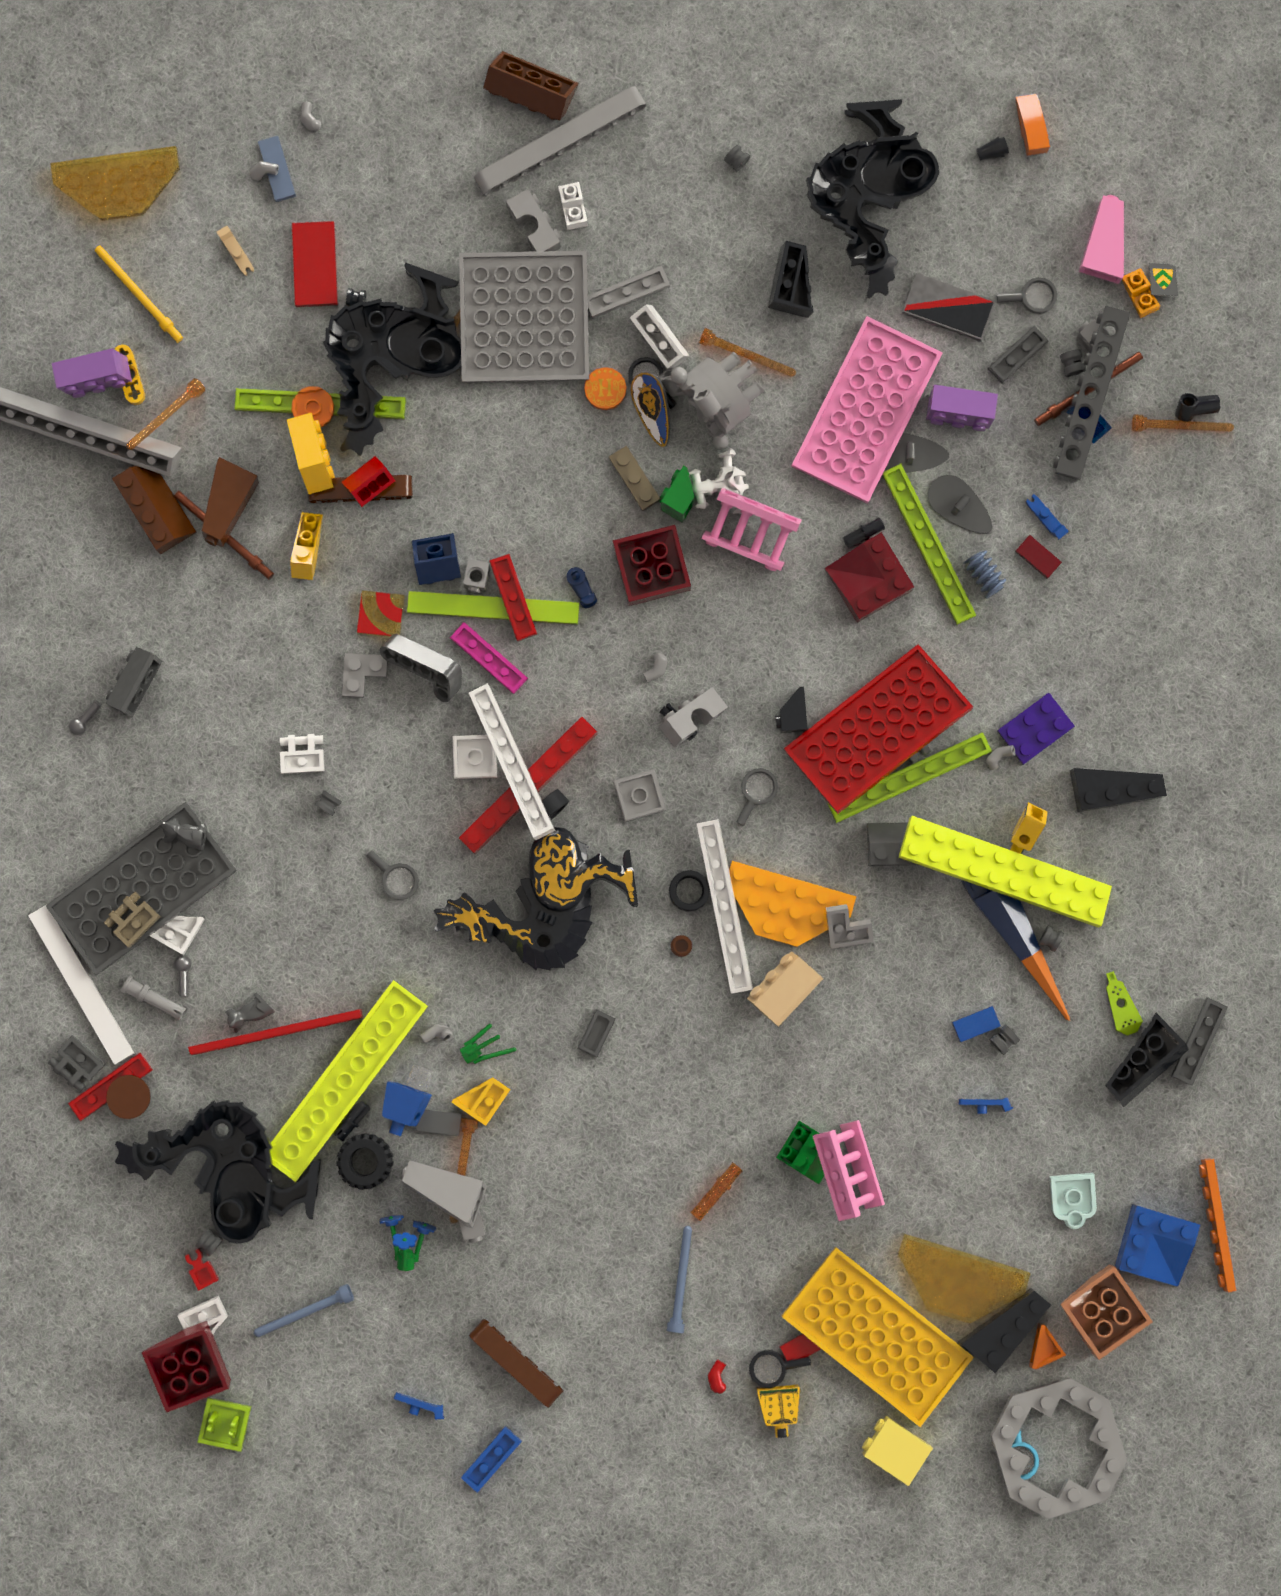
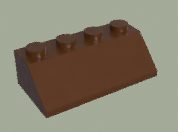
[483,51,579,121]
[112,466,197,555]

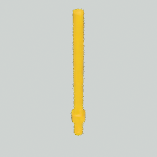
[94,246,183,343]

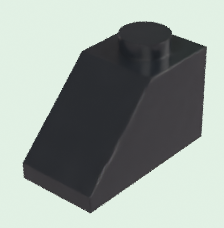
[775,686,808,733]

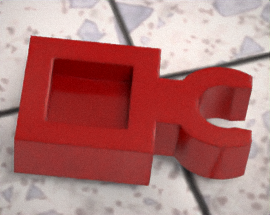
[185,1249,219,1291]

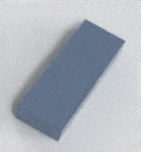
[258,136,296,202]

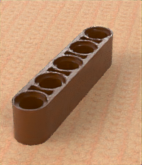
[308,475,413,503]
[469,1318,563,1408]

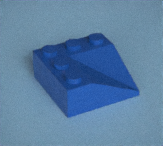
[1115,1204,1200,1287]

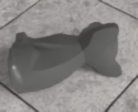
[161,818,207,851]
[226,992,275,1033]

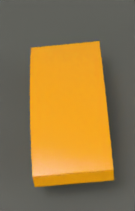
[1122,268,1160,318]

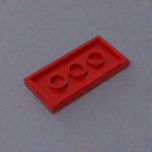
[292,221,338,307]

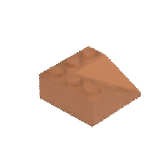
[1060,1264,1153,1360]

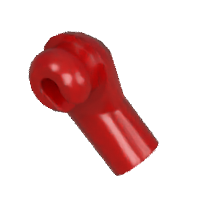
[708,1359,726,1394]

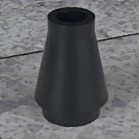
[976,136,1009,161]

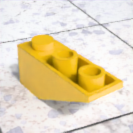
[290,512,323,580]

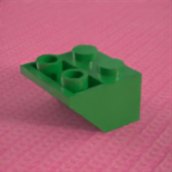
[659,465,694,523]
[776,1121,842,1184]

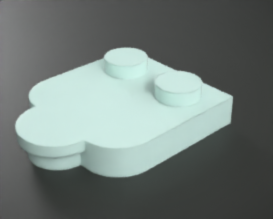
[1049,1173,1097,1229]

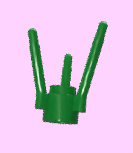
[460,1024,517,1064]

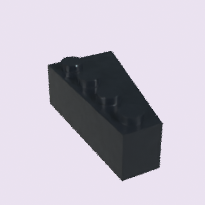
[1070,768,1167,812]
[1105,1012,1189,1107]
[958,1288,1051,1373]

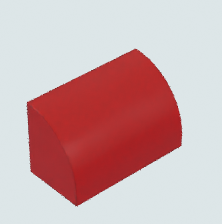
[342,456,395,507]

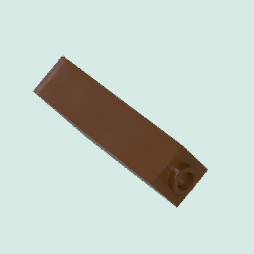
[202,457,259,547]

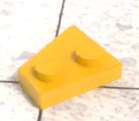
[452,1077,511,1126]

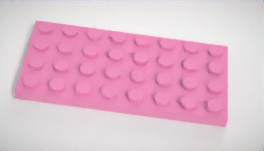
[791,316,943,504]

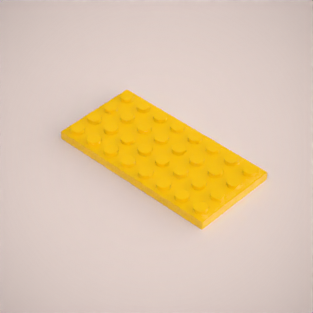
[782,1246,974,1427]

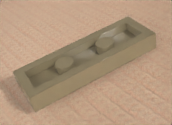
[609,446,660,511]

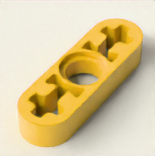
[114,345,145,405]

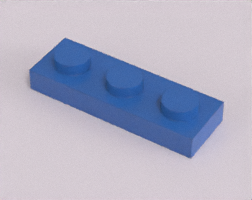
[461,1426,522,1493]

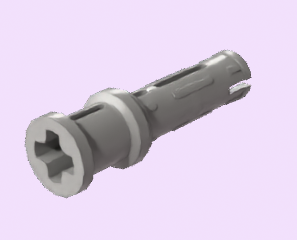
[121,975,186,1021]

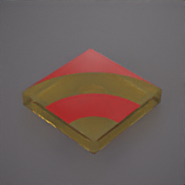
[357,591,405,637]

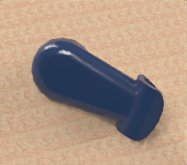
[566,567,597,609]

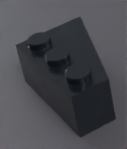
[768,241,814,318]

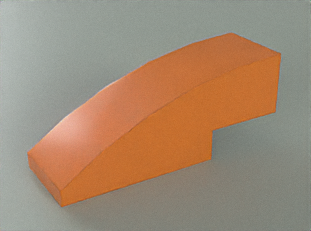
[1015,94,1050,156]

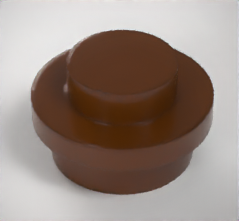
[671,935,692,957]

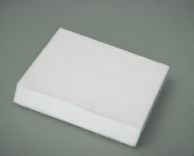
[453,735,497,779]

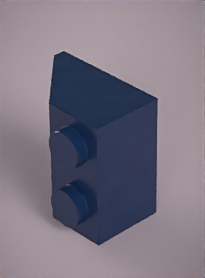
[412,533,461,585]

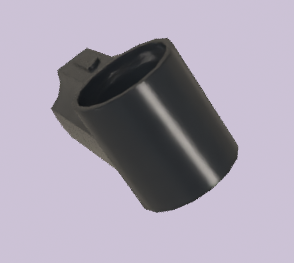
[1175,393,1221,422]

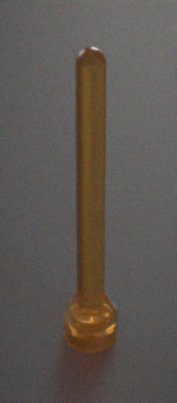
[699,328,796,377]
[126,378,205,450]
[1132,414,1234,432]
[450,1118,479,1223]

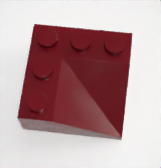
[613,525,691,606]
[824,532,914,623]
[142,1321,231,1413]

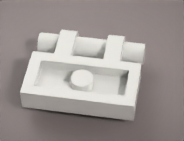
[280,734,325,774]

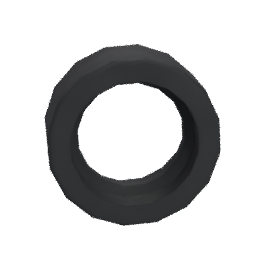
[542,789,569,820]
[669,870,710,912]

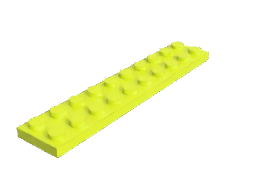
[898,816,1112,928]
[270,980,428,1182]

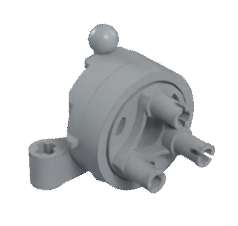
[659,352,764,450]

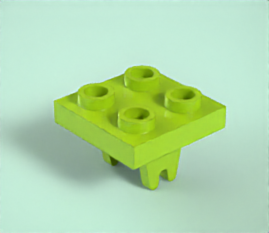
[197,1397,252,1452]

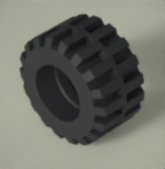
[336,1133,394,1190]

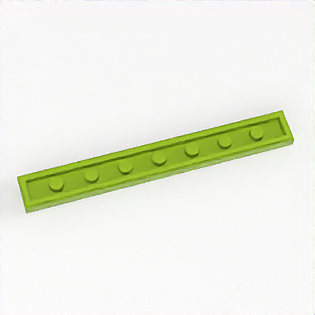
[235,388,406,419]
[882,464,976,625]
[407,591,579,625]
[827,732,992,823]

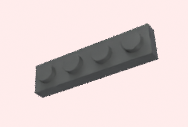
[1171,998,1228,1086]

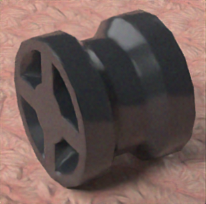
[346,288,366,307]

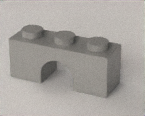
[506,189,562,252]
[659,687,728,747]

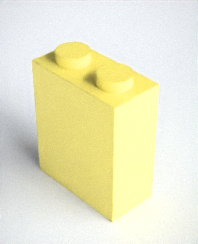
[862,1416,933,1486]

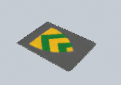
[1149,263,1178,296]

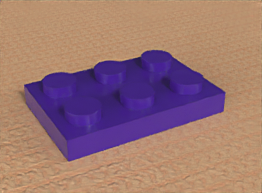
[997,693,1075,765]

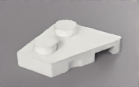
[150,916,205,955]
[177,1296,228,1334]

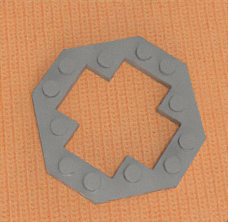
[990,1377,1127,1519]

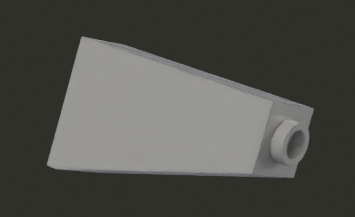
[401,1160,487,1228]

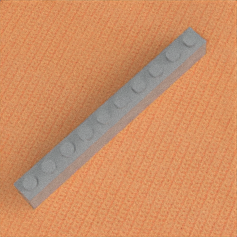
[0,387,182,477]

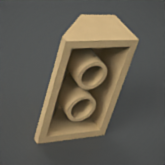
[747,951,823,1027]

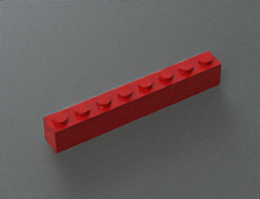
[459,717,597,854]

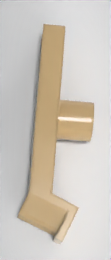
[217,226,254,276]

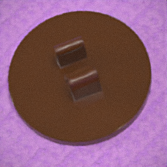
[106,1075,151,1119]

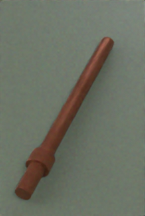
[1034,352,1143,426]
[174,491,274,580]

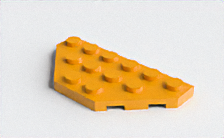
[729,861,857,947]

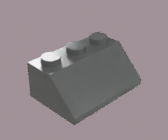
[106,647,163,718]
[867,822,918,866]

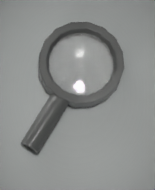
[997,277,1057,314]
[737,768,778,826]
[366,850,419,900]

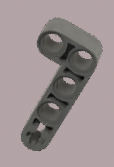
[379,634,462,702]

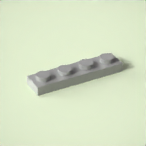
[588,266,670,319]

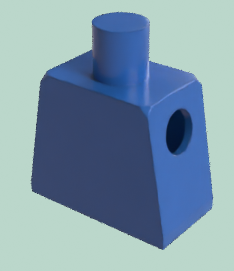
[382,1081,432,1136]

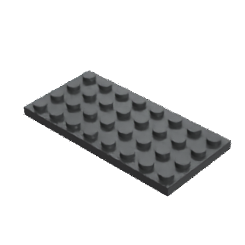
[46,802,237,975]

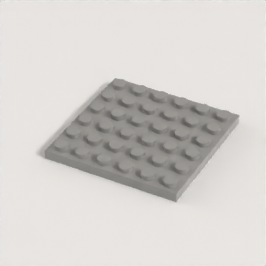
[459,251,589,383]

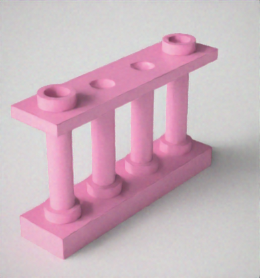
[701,488,801,571]
[813,1120,885,1221]

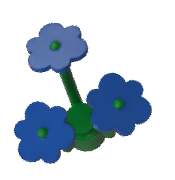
[379,1215,436,1271]

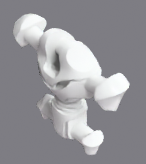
[689,448,749,514]

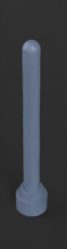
[666,1226,692,1333]
[254,1284,354,1337]

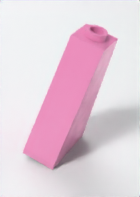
[1079,195,1124,284]

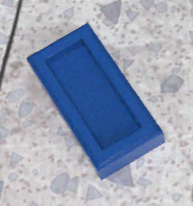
[952,1006,1001,1042]

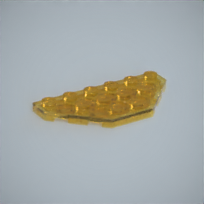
[50,146,180,221]
[898,1233,1030,1323]

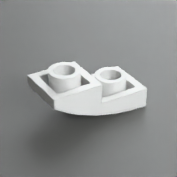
[558,182,588,230]

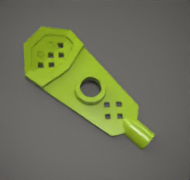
[1106,971,1143,1036]

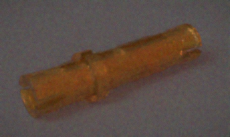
[690,1162,743,1221]

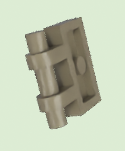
[104,891,161,948]

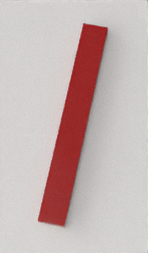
[188,1009,363,1055]

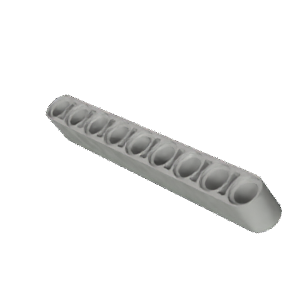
[474,86,646,196]

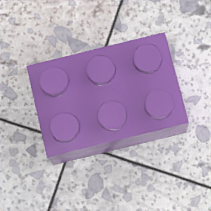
[52,348,132,398]
[926,385,998,431]

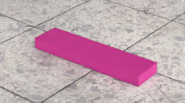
[450,622,528,694]

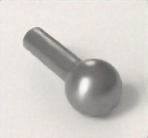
[69,700,102,735]
[174,955,192,997]

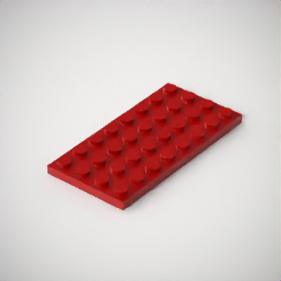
[784,644,973,814]

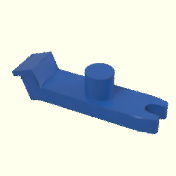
[1026,494,1069,540]
[959,1097,1014,1114]
[394,1392,445,1420]

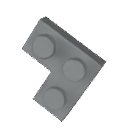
[342,653,388,698]
[825,904,873,949]

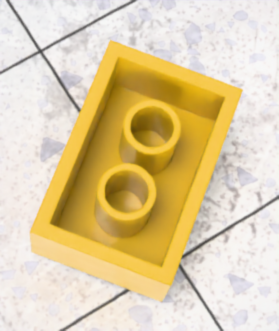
[287,413,335,494]

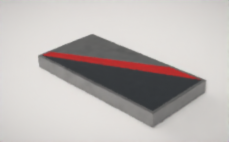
[902,273,996,342]

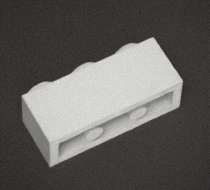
[630,304,689,369]

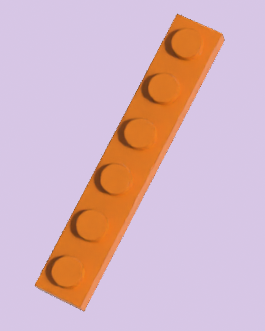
[1199,1158,1236,1292]

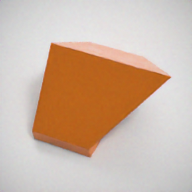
[1029,1323,1066,1369]

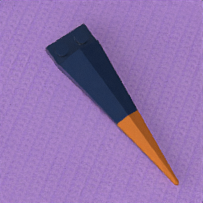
[961,880,1070,1021]

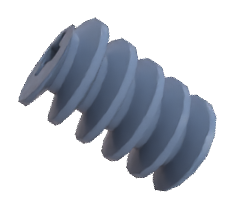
[963,550,1006,599]

